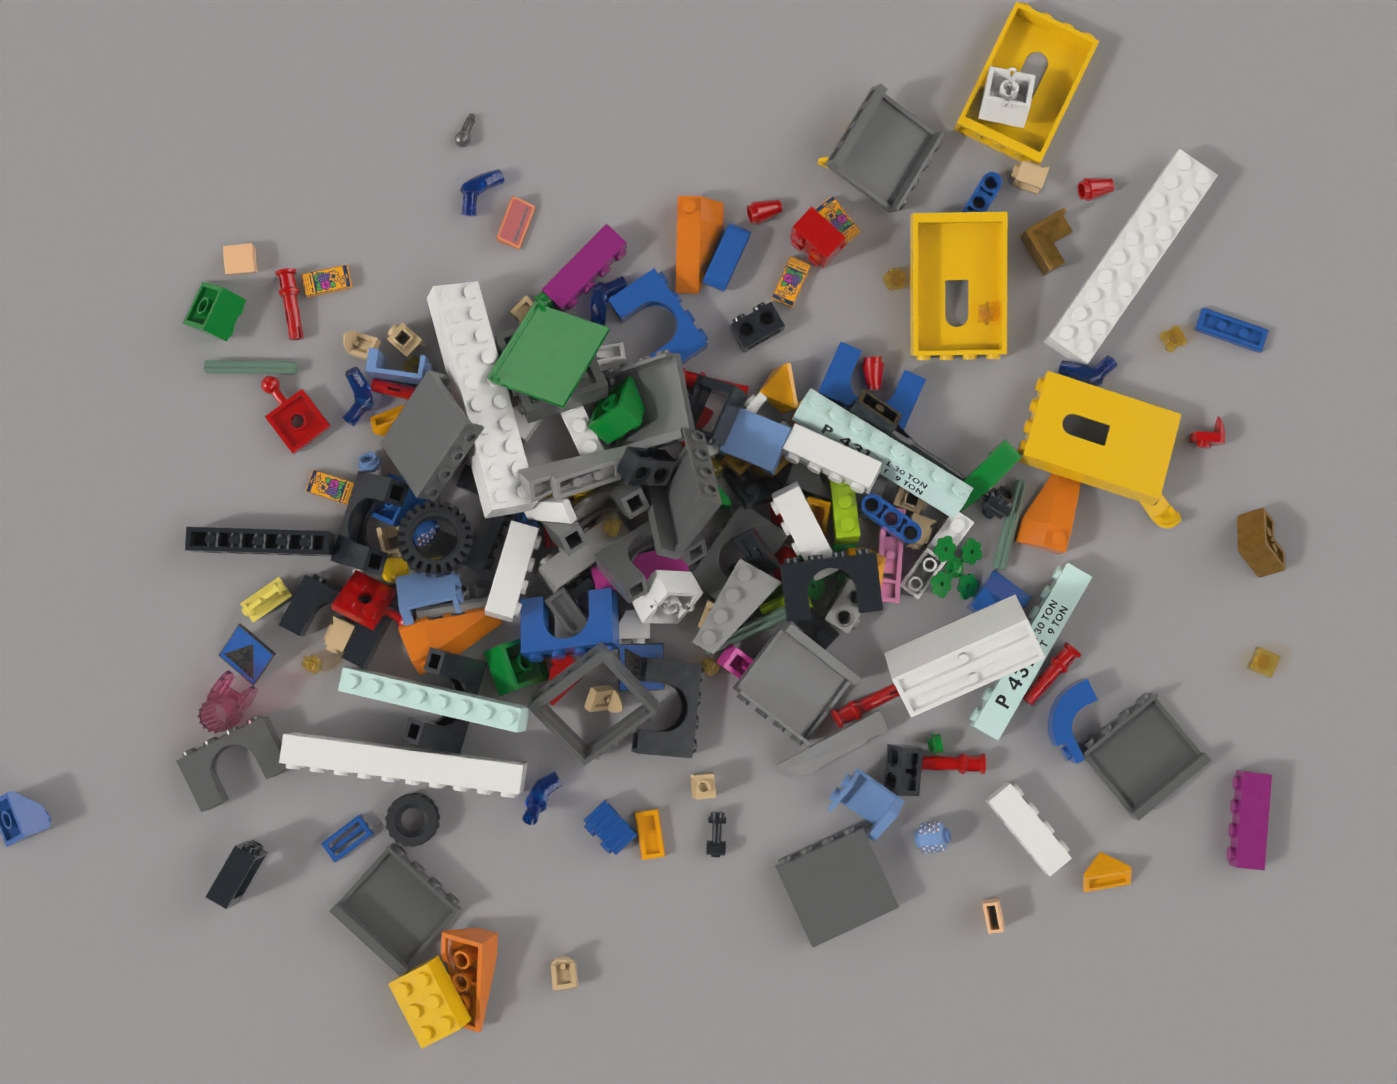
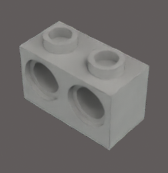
[821,576,861,634]

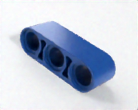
[962,172,1002,212]
[703,222,751,292]
[860,494,922,545]

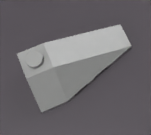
[413,579,493,620]

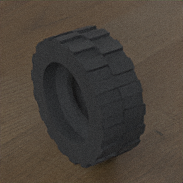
[385,793,440,847]

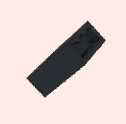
[689,374,747,446]
[206,840,268,909]

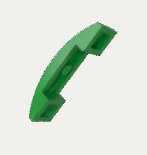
[960,439,1022,512]

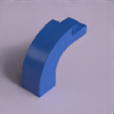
[1048,679,1098,764]

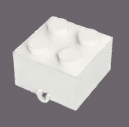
[978,66,1036,128]
[632,570,703,624]

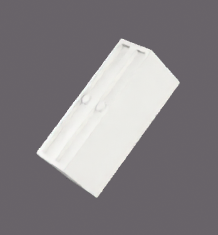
[884,595,1045,717]

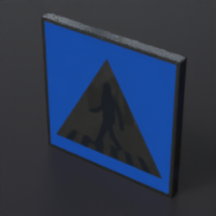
[218,623,276,686]
[618,643,665,692]

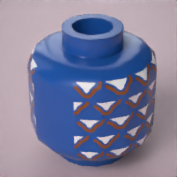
[413,519,440,548]

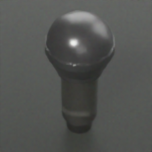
[454,113,476,147]

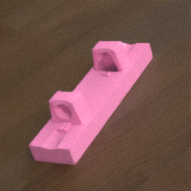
[878,508,906,603]

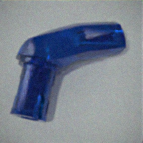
[460,169,505,217]
[590,276,627,326]
[1059,355,1117,386]
[342,367,374,426]
[522,771,562,825]

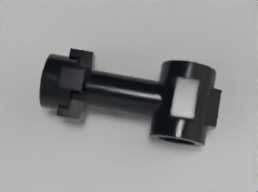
[706,811,726,857]

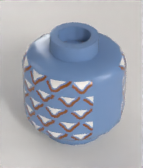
[914,821,951,854]

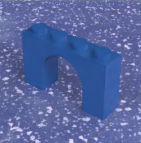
[608,268,709,365]
[818,341,926,430]
[520,588,620,662]

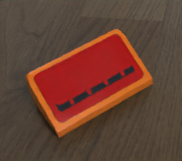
[497,196,536,250]

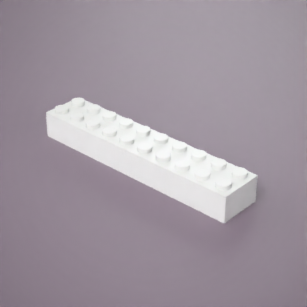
[1044,149,1218,368]
[427,281,538,518]
[279,732,528,798]

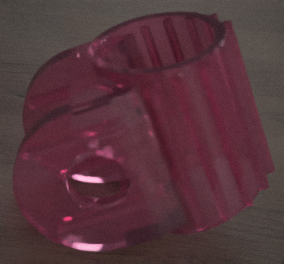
[197,670,258,734]

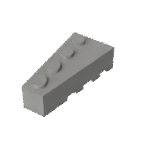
[535,512,630,596]
[692,559,781,654]

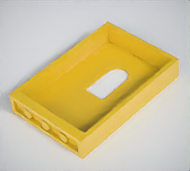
[954,1,1099,164]
[910,212,1008,360]
[1017,370,1182,506]

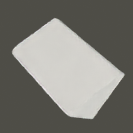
[583,342,627,378]

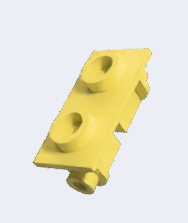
[240,577,292,623]

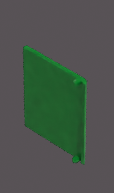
[487,301,610,408]

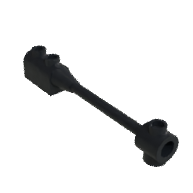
[847,388,1014,520]

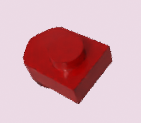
[1189,416,1226,449]

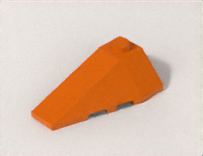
[676,195,724,294]
[1015,473,1081,555]
[398,607,503,676]
[441,927,498,1033]

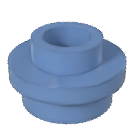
[358,452,382,473]

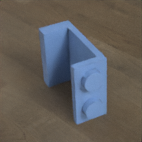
[365,348,435,385]
[718,408,791,476]
[396,570,464,626]
[827,768,905,842]

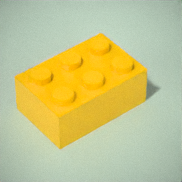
[388,955,472,1049]

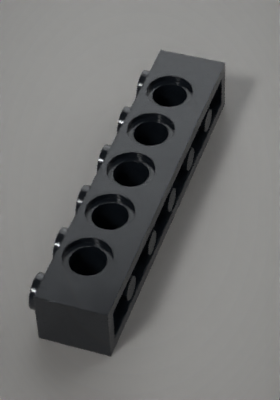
[185,527,335,557]

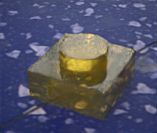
[1247,647,1281,678]

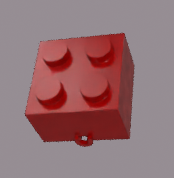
[790,206,847,269]

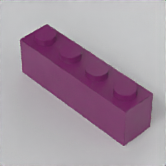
[541,223,627,312]
[1226,770,1272,871]

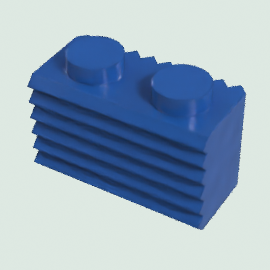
[584,799,637,855]

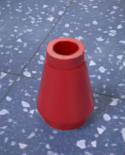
[1077,178,1114,201]
[746,199,782,224]
[861,356,885,390]

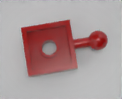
[261,376,332,455]
[331,570,416,630]

